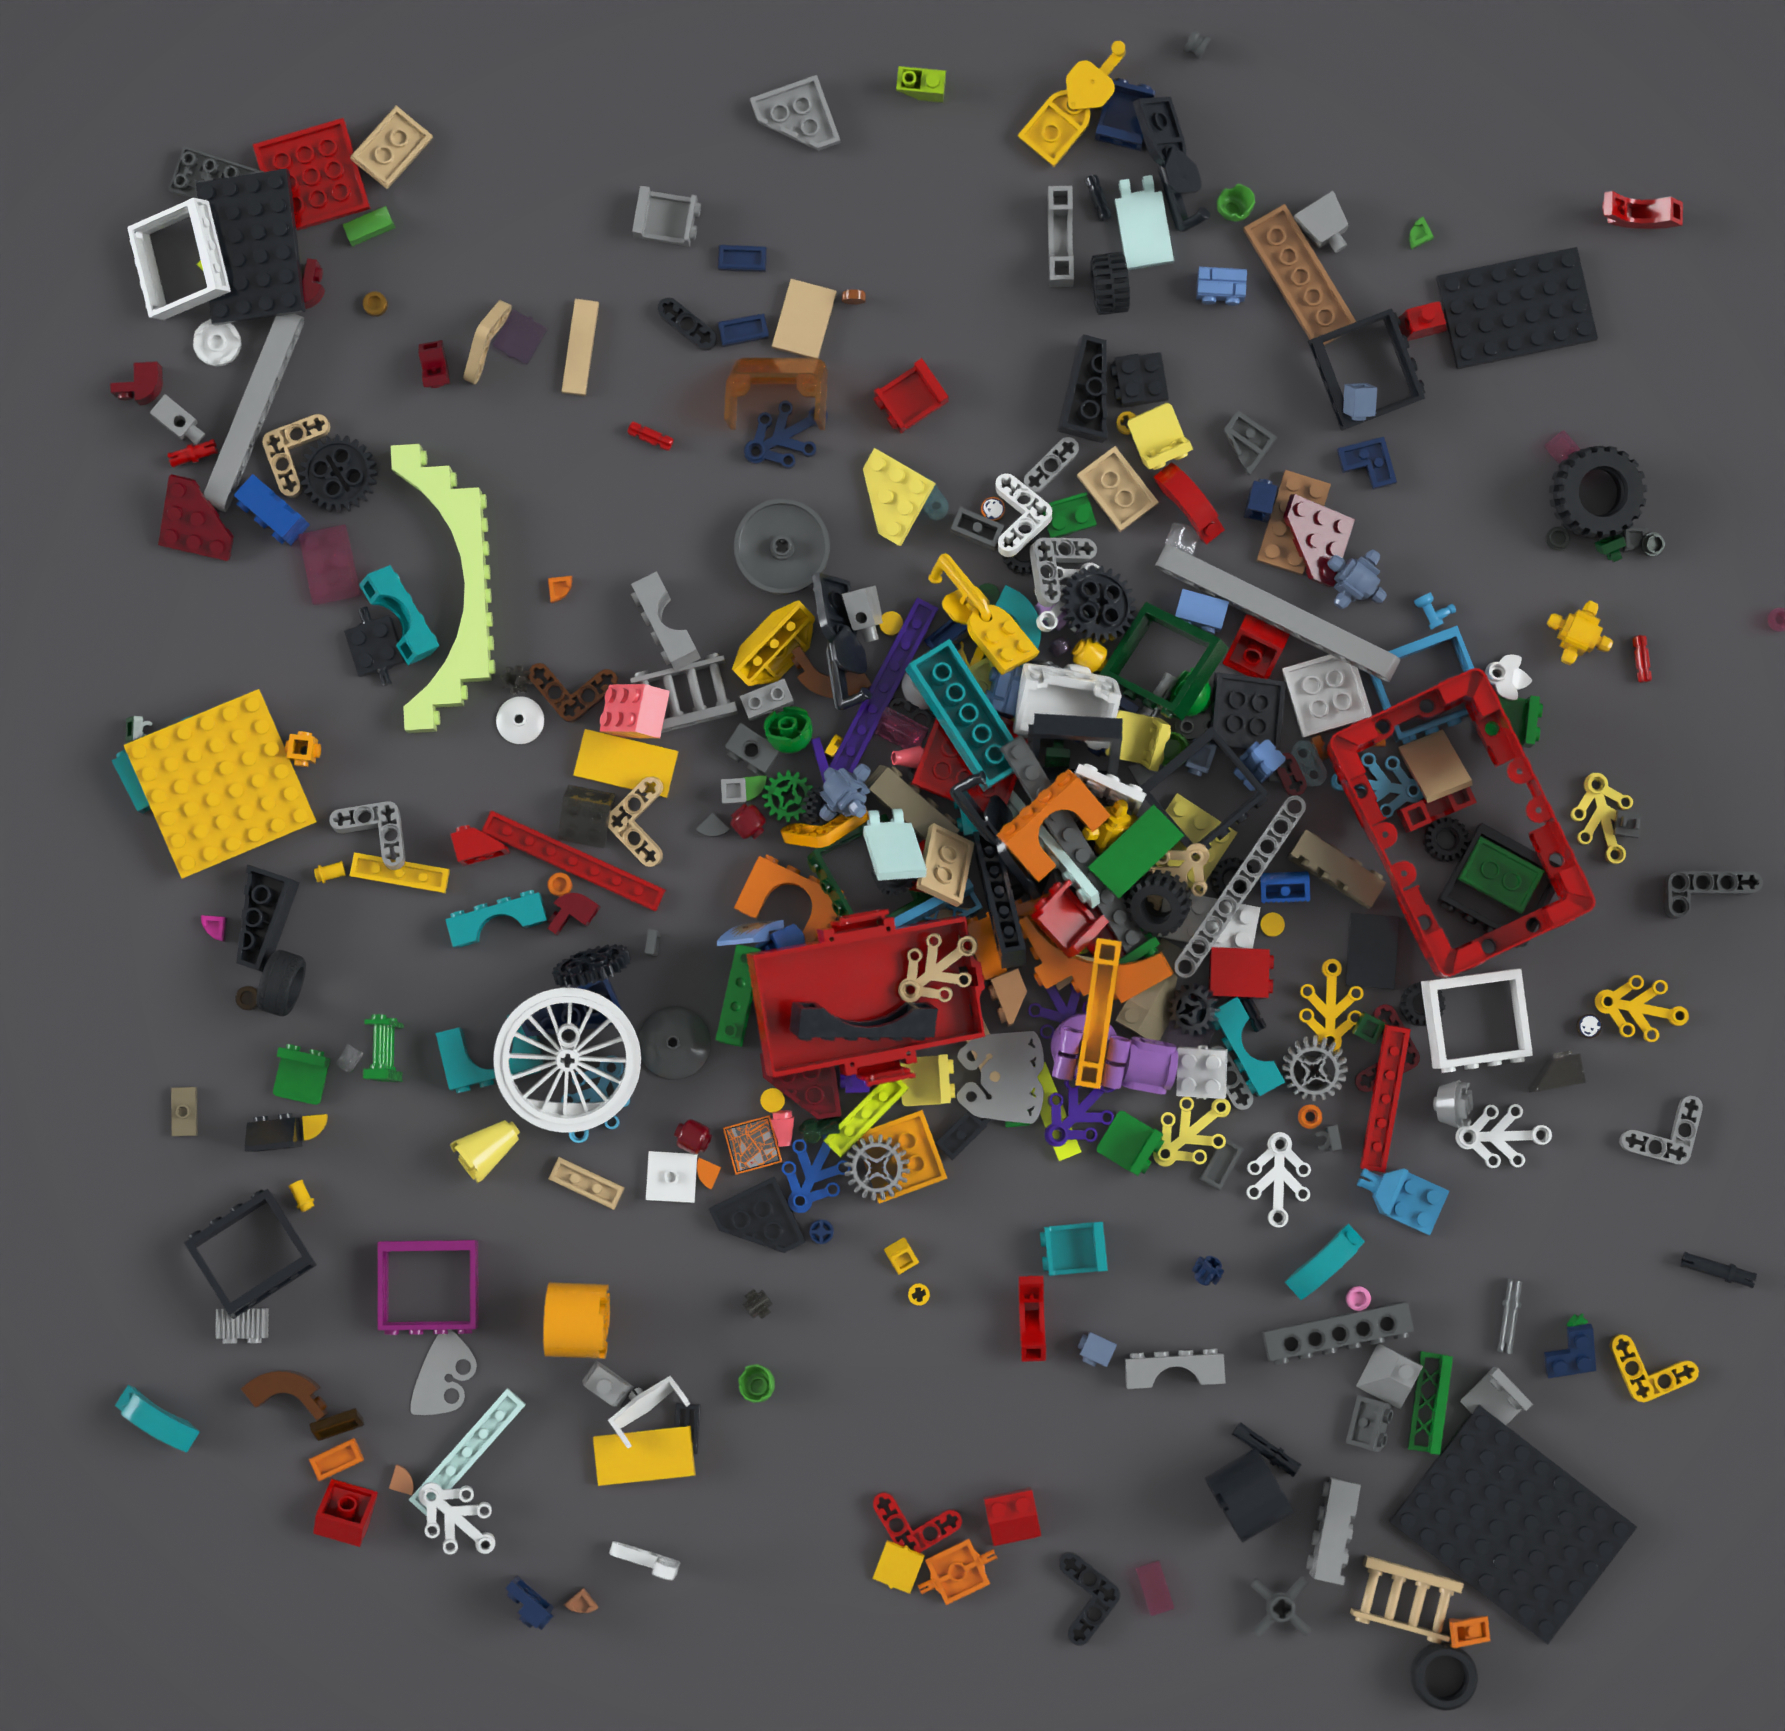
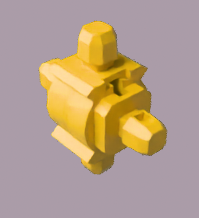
[1547,601,1613,665]
[1082,799,1139,855]

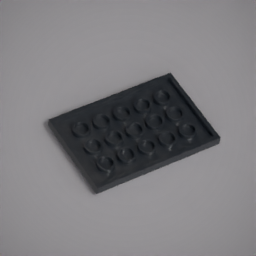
[196,168,306,326]
[1436,247,1598,369]

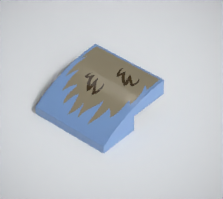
[717,920,784,946]

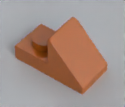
[1449,1616,1490,1648]

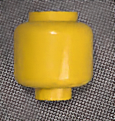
[1071,638,1108,673]

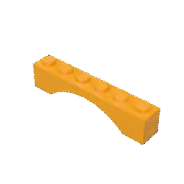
[1075,938,1122,1089]

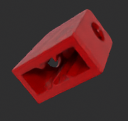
[1398,301,1447,341]

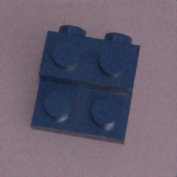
[505,1576,554,1630]

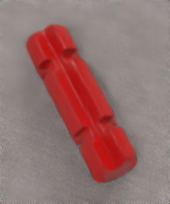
[627,422,674,451]
[1632,635,1652,683]

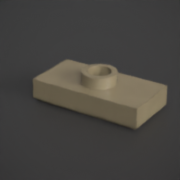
[171,1087,198,1136]

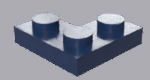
[1337,436,1397,490]
[1544,1323,1596,1378]

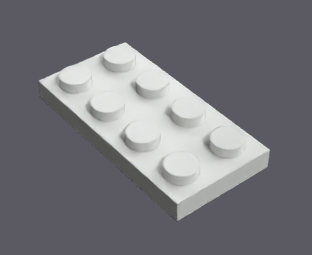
[1157,894,1261,949]

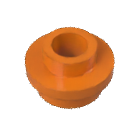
[1298,1105,1322,1129]

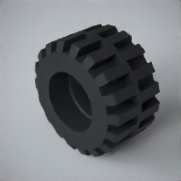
[1090,252,1130,315]
[1126,870,1192,937]

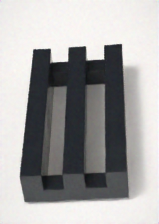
[674,1403,701,1454]

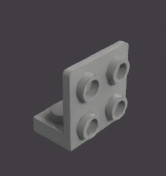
[1460,1367,1533,1425]

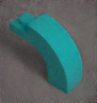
[995,585,1041,668]
[1285,1223,1365,1300]
[115,1385,200,1453]

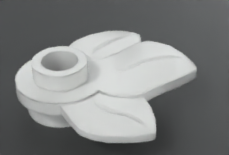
[1485,654,1532,701]

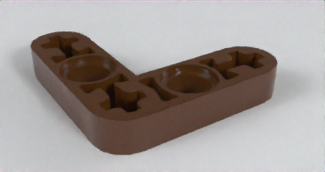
[528,663,618,723]

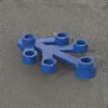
[782,1125,851,1213]

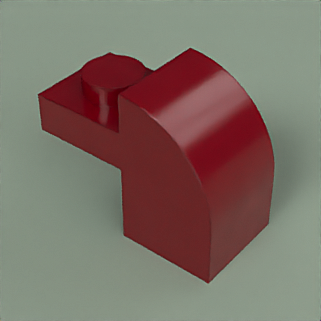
[302,258,325,309]
[418,340,450,388]
[110,362,163,406]
[547,893,601,936]

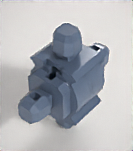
[1327,549,1387,609]
[819,764,871,821]

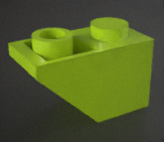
[896,66,946,102]

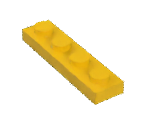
[350,852,450,894]

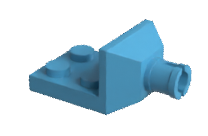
[1356,1168,1449,1235]

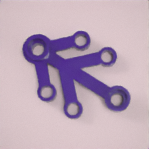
[1028,979,1088,1039]
[1044,1076,1115,1147]

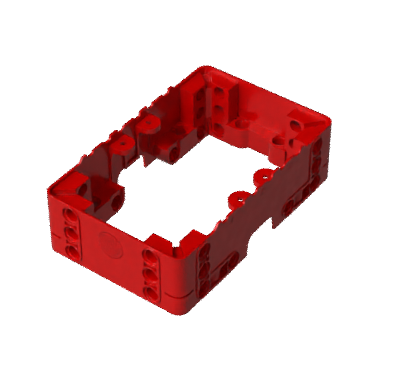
[1327,668,1596,978]

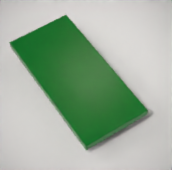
[1088,805,1185,899]

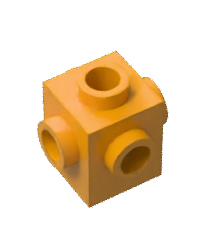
[285,731,321,767]

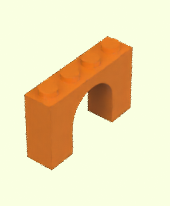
[996,769,1111,882]
[734,854,847,943]
[967,891,1055,982]

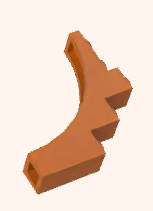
[1019,915,1174,1003]

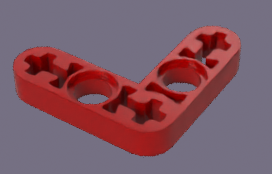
[873,1492,962,1553]

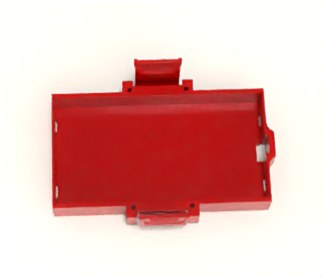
[747,909,985,1087]

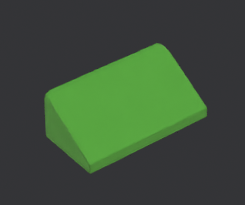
[342,206,396,247]

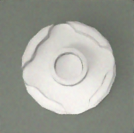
[193,319,241,367]

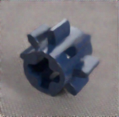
[1192,1256,1224,1286]

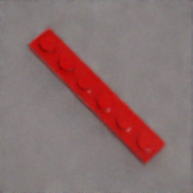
[1360,1024,1411,1173]

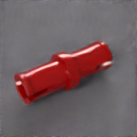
[168,439,218,468]

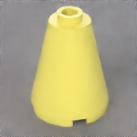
[450,1120,520,1183]

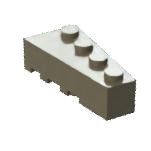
[1286,829,1386,909]

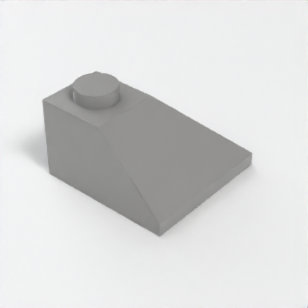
[1356,1343,1423,1409]

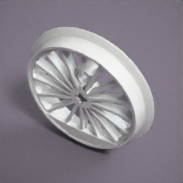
[494,988,641,1132]

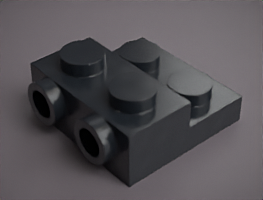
[1110,352,1169,408]

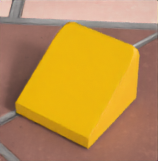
[884,1238,919,1275]

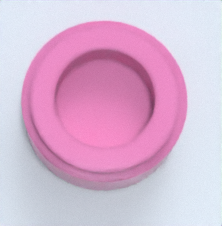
[1346,1286,1371,1311]

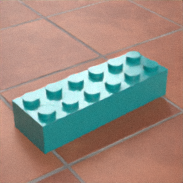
[905,639,1014,792]

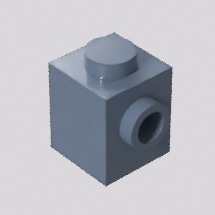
[1343,383,1377,421]
[1077,1331,1117,1367]

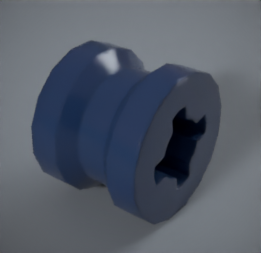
[809,1220,834,1244]

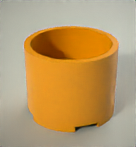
[544,1282,610,1359]

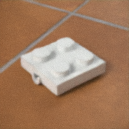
[1176,1045,1227,1100]

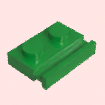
[1043,492,1097,538]

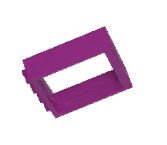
[378,1240,479,1335]

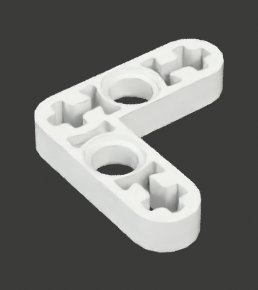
[995,474,1052,557]
[609,1541,680,1580]

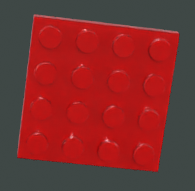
[252,118,371,231]
[911,715,1027,812]

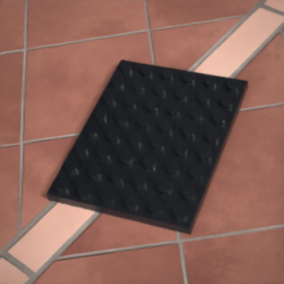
[1390,1405,1637,1644]

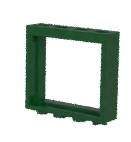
[1100,602,1229,721]
[807,813,933,918]

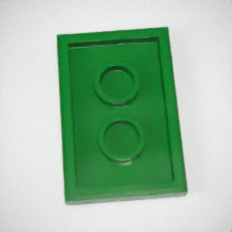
[1457,836,1545,914]

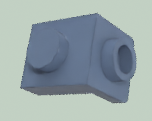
[1185,739,1217,777]

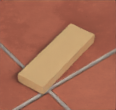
[548,1157,625,1210]

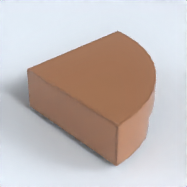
[389,1464,414,1495]
[564,1588,599,1613]

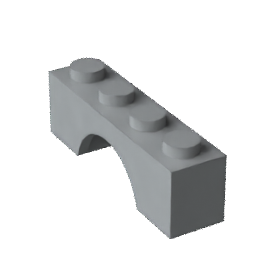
[1047,186,1074,287]
[631,571,701,671]
[1124,1349,1226,1389]

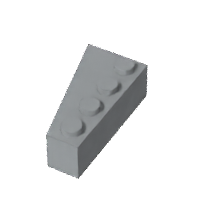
[1306,1477,1361,1585]

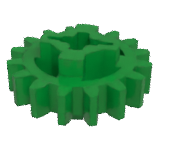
[762,770,813,823]

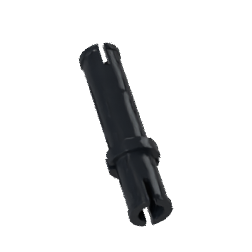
[1680,1252,1757,1288]
[1232,1422,1302,1477]

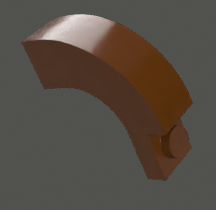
[790,645,872,698]
[241,1370,328,1421]

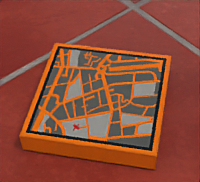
[723,1115,783,1175]

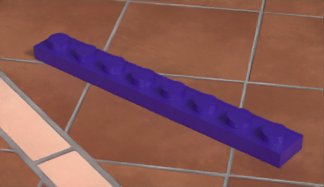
[829,597,938,773]

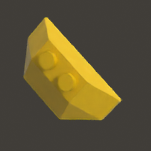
[732,600,815,686]

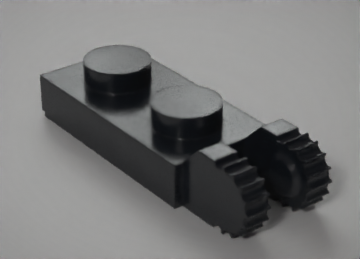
[935,1111,991,1160]

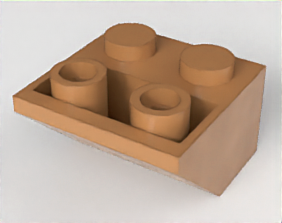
[987,969,1027,1027]

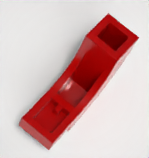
[1602,191,1683,229]
[1153,462,1225,545]
[1018,1275,1046,1362]

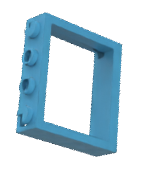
[1369,626,1474,744]

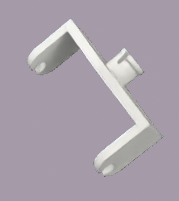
[608,1376,690,1448]

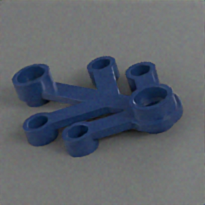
[744,401,828,469]

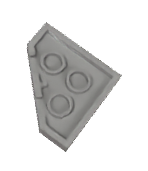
[750,75,841,151]

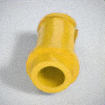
[314,861,346,884]
[288,1179,315,1212]

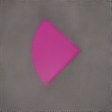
[201,915,227,942]

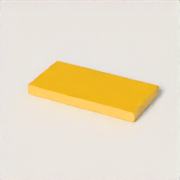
[573,729,679,798]
[593,1426,696,1486]

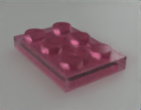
[299,524,361,605]

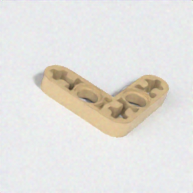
[463,300,512,384]
[262,414,331,498]
[606,776,663,867]

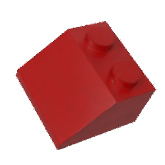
[1222,614,1290,679]
[451,825,510,866]
[313,1478,378,1547]
[983,1487,1041,1546]

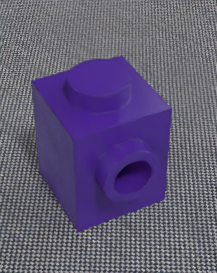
[840,1074,870,1093]

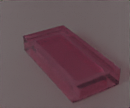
[1135,1560,1175,1616]

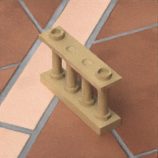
[1350,1555,1463,1644]

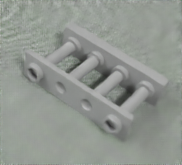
[630,653,738,733]

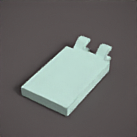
[1114,175,1174,270]
[863,808,927,881]

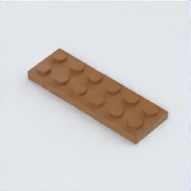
[1243,204,1356,346]

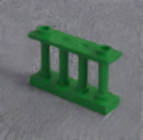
[716,944,761,1047]
[363,1014,404,1082]

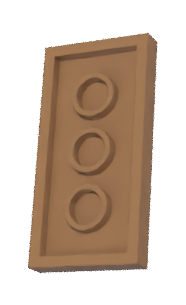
[1256,470,1331,576]

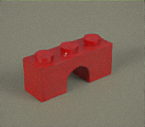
[1396,787,1477,833]

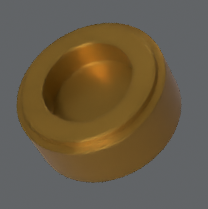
[363,291,388,317]

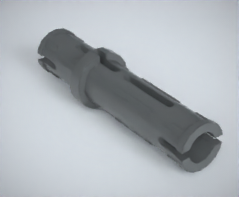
[1497,1279,1523,1354]

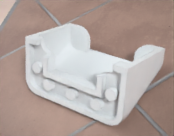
[1013,663,1122,750]

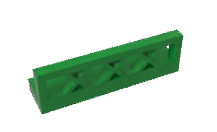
[1407,1351,1453,1455]

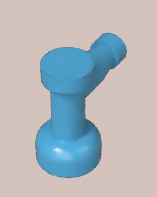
[1414,592,1456,630]

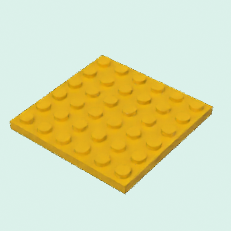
[124,689,317,879]

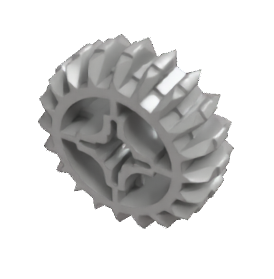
[1282,1035,1348,1101]
[844,1135,910,1201]

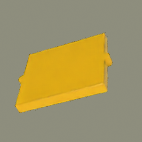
[872,1540,925,1594]

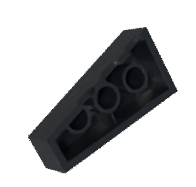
[1057,334,1108,443]
[236,864,299,972]

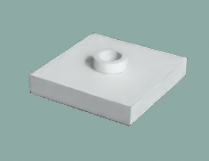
[646,1151,698,1203]

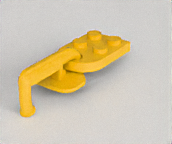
[1018,40,1126,167]
[928,553,1040,675]

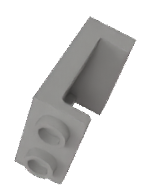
[632,186,701,247]

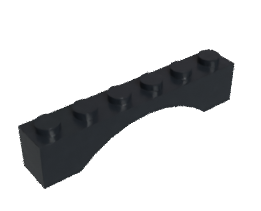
[789,1002,938,1041]

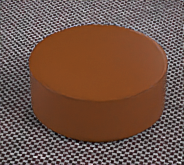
[842,289,866,304]

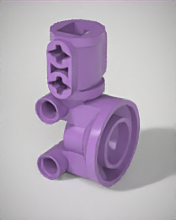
[1051,1013,1178,1094]

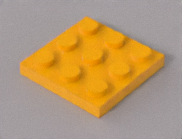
[857,1110,948,1204]

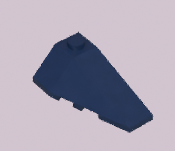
[521,978,623,1037]

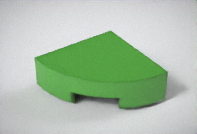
[1409,217,1434,249]
[743,775,767,802]

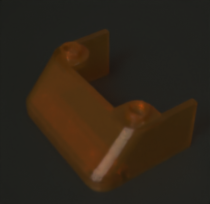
[724,358,828,430]

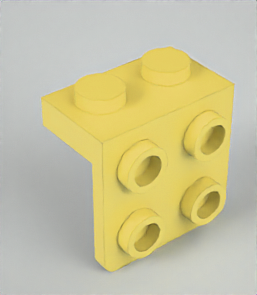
[1127,403,1193,470]
[1105,710,1171,772]
[900,1054,955,1106]

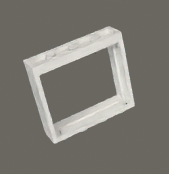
[127,198,231,320]
[1421,969,1533,1073]

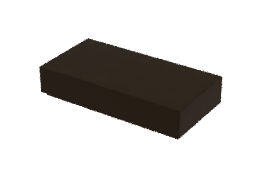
[309,1408,364,1441]

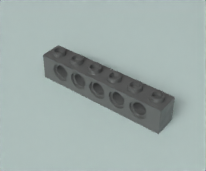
[1262,1301,1414,1365]

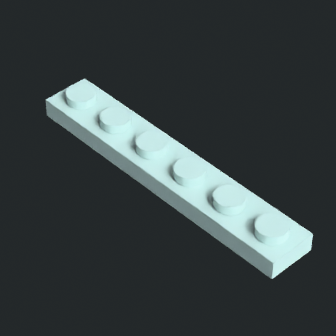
[1007,791,1100,908]
[409,1388,526,1516]

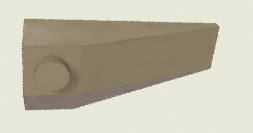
[1114,938,1183,1041]

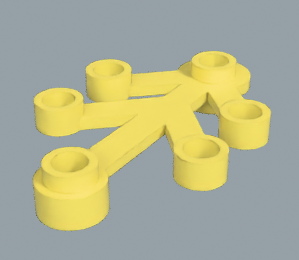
[1570,773,1633,864]
[1153,1097,1231,1167]

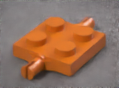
[918,1538,998,1605]

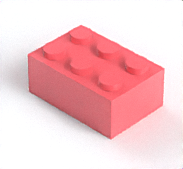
[599,684,670,738]

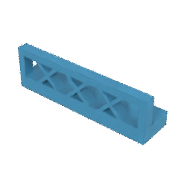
[894,879,983,927]

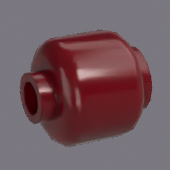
[730,804,766,840]
[674,1119,712,1155]

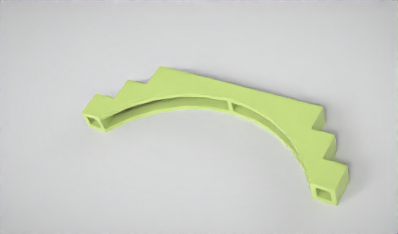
[391,444,495,733]

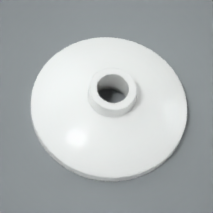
[496,697,544,744]

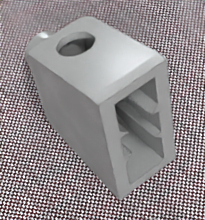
[1294,191,1349,253]
[150,394,205,445]
[842,585,883,643]
[582,1360,634,1407]

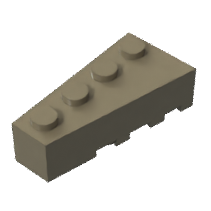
[864,765,959,840]

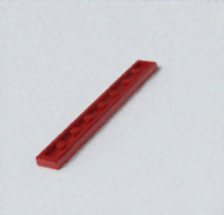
[481,810,666,912]

